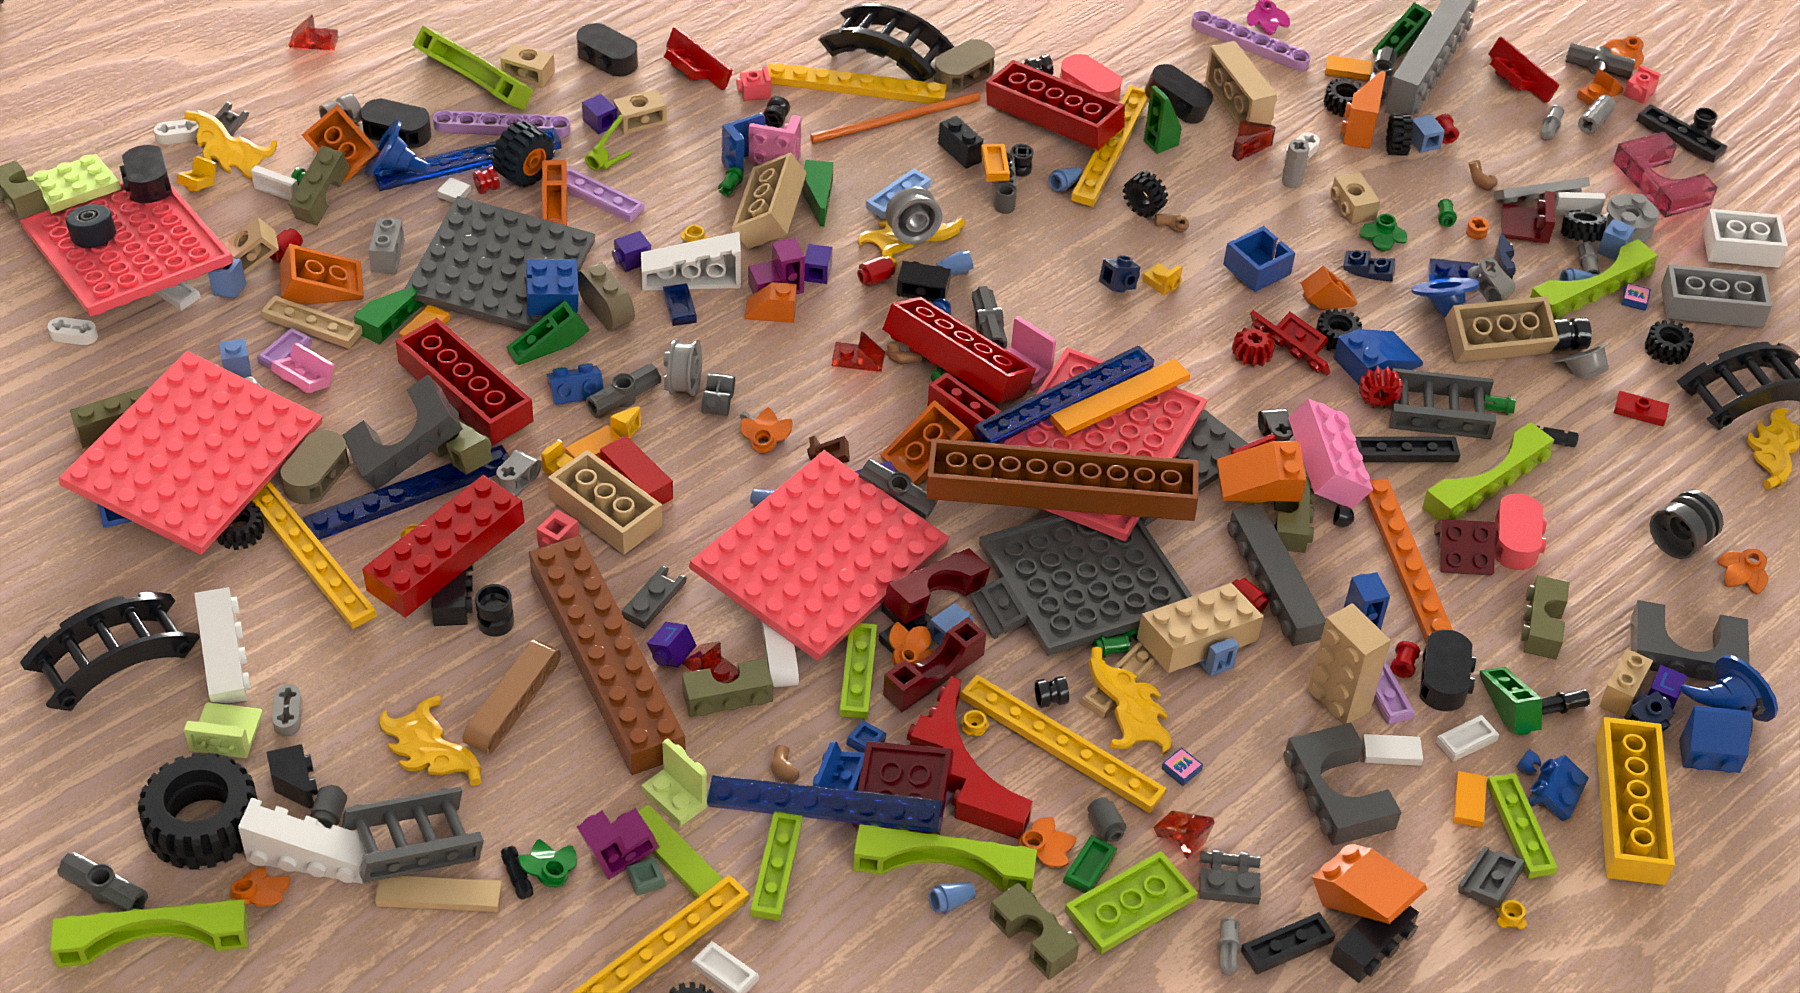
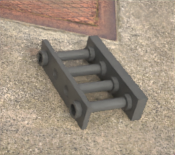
[1389,368,1496,439]
[342,786,484,883]

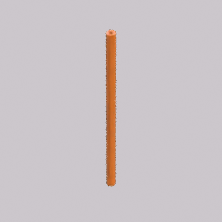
[810,92,981,143]

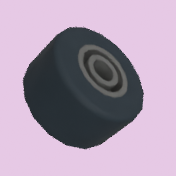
[66,204,116,247]

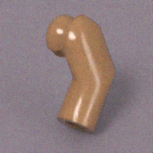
[1469,160,1498,190]
[1155,213,1189,232]
[886,341,922,364]
[771,745,799,783]

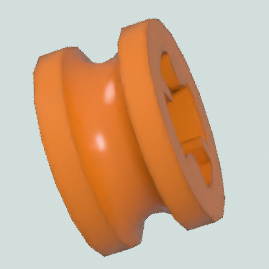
[1466,217,1489,240]

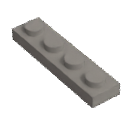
[1493,177,1590,203]

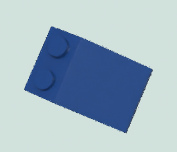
[1333,329,1423,386]

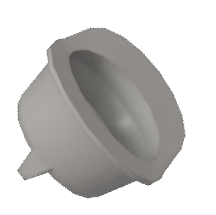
[1550,343,1610,379]

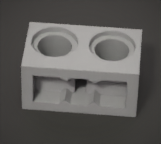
[369,218,405,274]

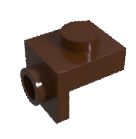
[807,436,850,463]

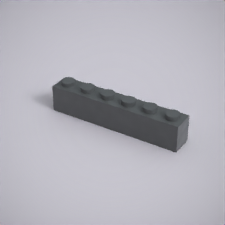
[1227,504,1326,646]

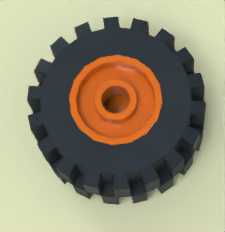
[491,121,555,187]

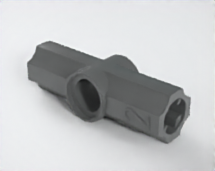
[1565,43,1636,79]
[1370,46,1397,100]
[972,286,1007,348]
[586,363,661,417]
[859,458,938,519]
[57,852,148,912]

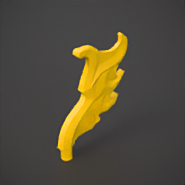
[184,110,277,180]
[858,218,966,267]
[1747,408,1800,490]
[1088,647,1172,754]
[379,695,482,786]

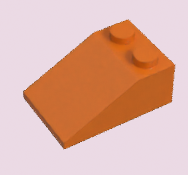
[1340,71,1386,149]
[302,104,380,184]
[279,244,364,305]
[880,400,975,485]
[1216,441,1306,502]
[1312,844,1427,924]

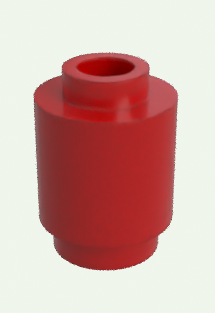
[270,228,303,263]
[857,256,895,287]
[1232,578,1269,613]

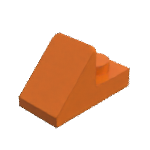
[1577,68,1624,106]

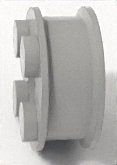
[885,186,943,244]
[1603,194,1659,243]
[663,338,702,396]

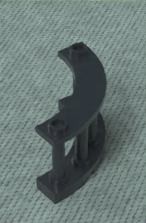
[818,3,954,82]
[1677,342,1800,430]
[20,592,200,711]

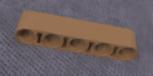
[463,639,561,754]

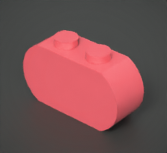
[1060,54,1122,102]
[1495,494,1547,570]

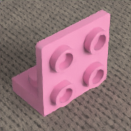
[749,115,801,164]
[1007,316,1056,391]

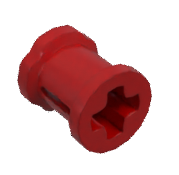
[1435,114,1459,144]
[1390,641,1421,678]

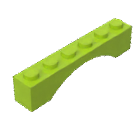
[412,25,534,110]
[1530,239,1658,319]
[1422,422,1554,521]
[853,824,1037,892]
[50,899,249,968]

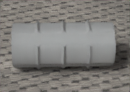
[1578,95,1616,134]
[1282,139,1310,188]

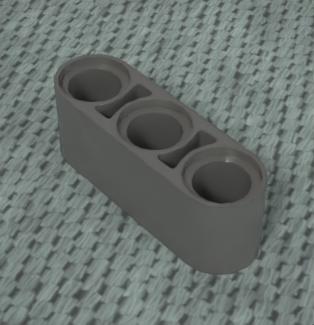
[992,152,1017,214]

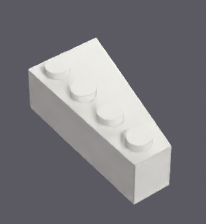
[641,232,741,291]
[194,587,251,704]
[238,798,366,884]

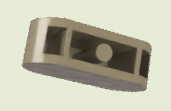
[934,39,995,93]
[577,262,635,331]
[280,430,349,504]

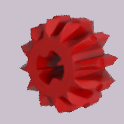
[1232,326,1275,368]
[1359,366,1403,408]

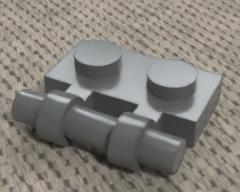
[1199,849,1261,905]

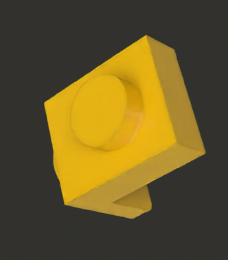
[177,156,217,192]

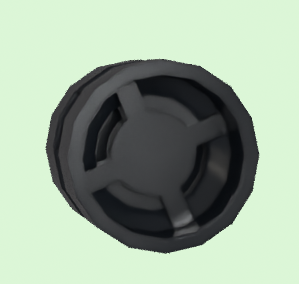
[1552,318,1592,351]
[475,584,514,637]

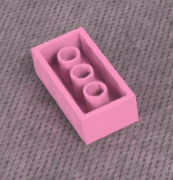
[1288,399,1373,509]

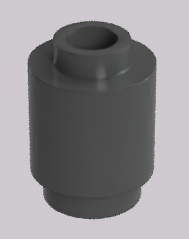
[310,785,347,829]
[1087,797,1127,842]

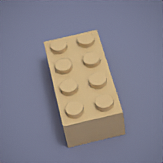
[1205,41,1277,136]
[732,152,807,249]
[1445,296,1559,363]
[548,449,663,555]
[1137,583,1264,673]
[1308,603,1391,724]

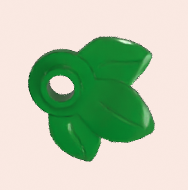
[1360,214,1408,251]
[518,839,577,888]

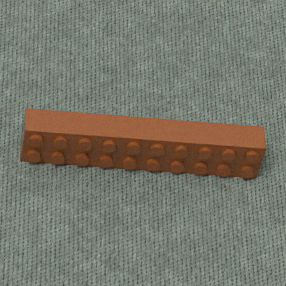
[926,439,1199,521]
[529,535,686,775]

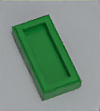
[1063,835,1117,894]

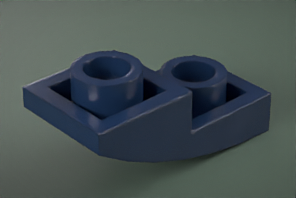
[1494,235,1516,279]
[1343,250,1396,281]

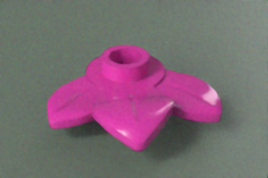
[1247,0,1290,35]

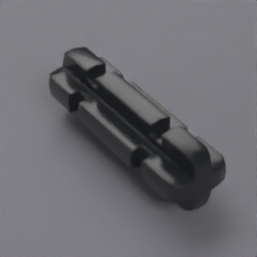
[1536,425,1579,447]
[501,845,534,900]

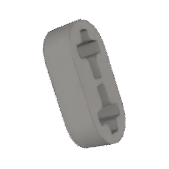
[272,684,302,737]

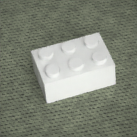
[1702,209,1788,268]

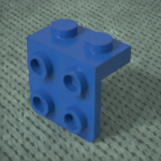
[722,113,765,175]

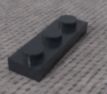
[1241,912,1336,975]

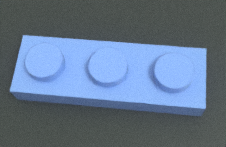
[866,168,931,219]

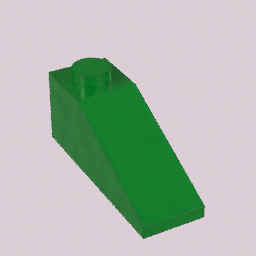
[1372,2,1432,59]
[1143,86,1182,154]
[802,160,834,227]
[354,286,425,345]
[506,300,590,365]
[1480,667,1542,735]

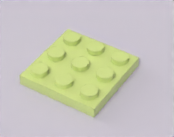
[27,154,121,214]

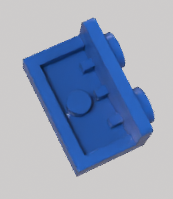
[547,363,604,405]
[813,741,865,805]
[1528,755,1589,821]

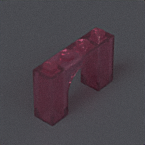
[1613,131,1718,218]

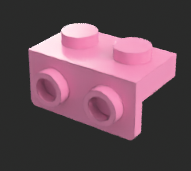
[270,343,334,393]

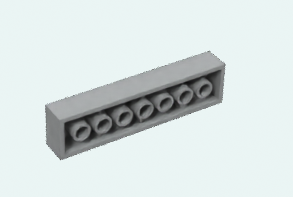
[1385,0,1478,117]

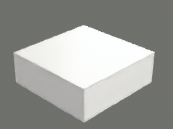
[437,177,471,203]

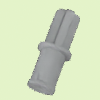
[1540,105,1564,140]
[1578,241,1600,275]
[1217,917,1242,975]

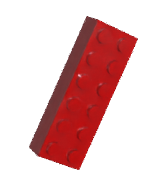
[986,60,1125,150]
[882,297,1036,404]
[395,318,534,446]
[362,475,525,618]

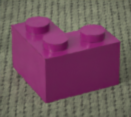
[748,238,805,295]
[577,808,660,880]

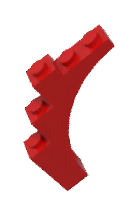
[907,676,1033,840]

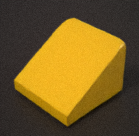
[610,406,641,439]

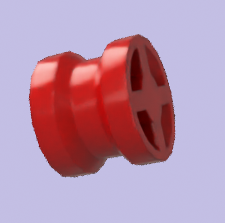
[473,166,500,194]

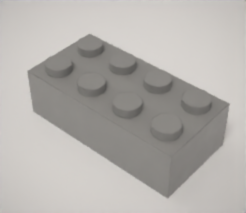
[1661,264,1772,328]

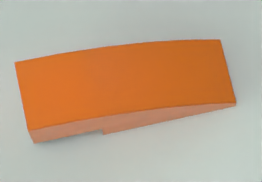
[542,160,568,226]

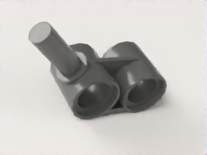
[701,373,735,416]

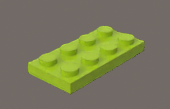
[1065,851,1198,954]

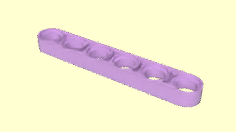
[1192,10,1310,71]
[433,110,571,138]

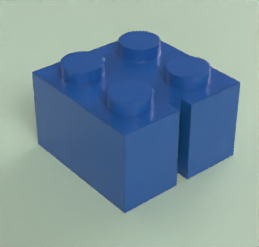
[1223,226,1295,292]
[526,259,579,316]

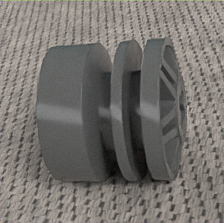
[1649,489,1724,559]

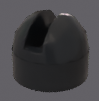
[1333,505,1354,527]

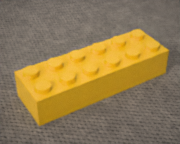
[1596,717,1675,885]

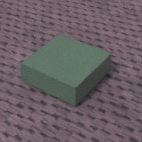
[627,857,665,896]

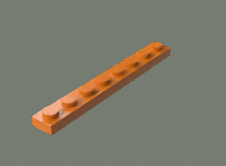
[1365,478,1453,643]

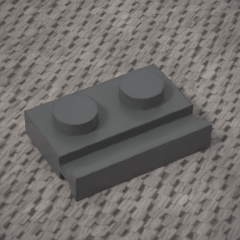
[969,576,1028,639]
[1458,846,1525,908]

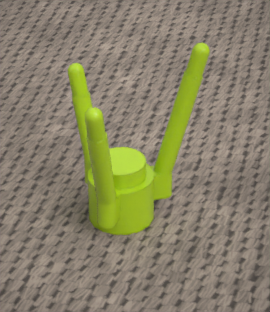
[585,115,631,171]

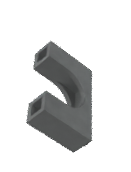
[342,375,463,490]
[1631,600,1750,682]
[1283,722,1401,846]

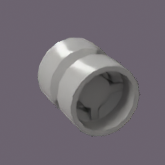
[319,93,362,124]

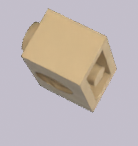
[500,43,555,88]
[613,89,667,134]
[1330,172,1380,224]
[223,218,279,275]
[1599,649,1653,717]

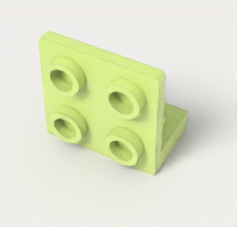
[184,702,263,758]
[641,739,707,827]

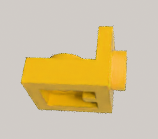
[1142,263,1182,295]
[541,440,573,476]

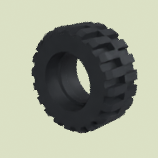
[138,752,258,870]

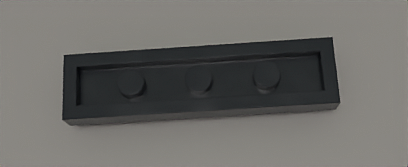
[1636,104,1728,163]
[1355,437,1460,462]

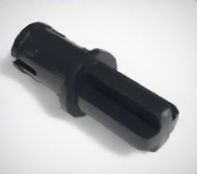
[1542,689,1590,715]

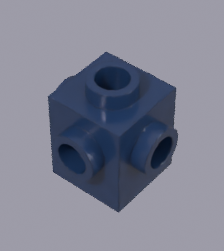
[1099,255,1141,293]
[1624,691,1675,732]

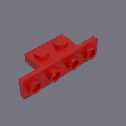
[664,27,733,90]
[1489,37,1560,103]
[1250,310,1331,376]

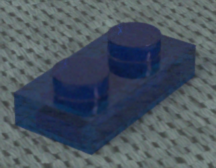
[1428,258,1479,281]

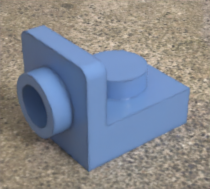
[1199,637,1239,676]

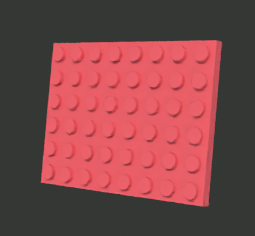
[20,182,234,317]
[1003,347,1207,542]
[59,351,322,555]
[689,450,949,662]

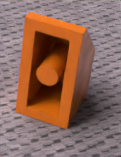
[1301,266,1358,310]
[745,282,797,323]

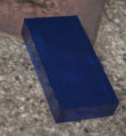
[663,283,697,326]

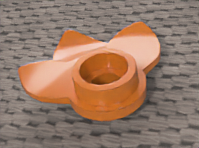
[1603,36,1644,70]
[741,407,793,453]
[1717,549,1768,595]
[889,622,934,666]
[1018,817,1077,868]
[229,866,291,907]

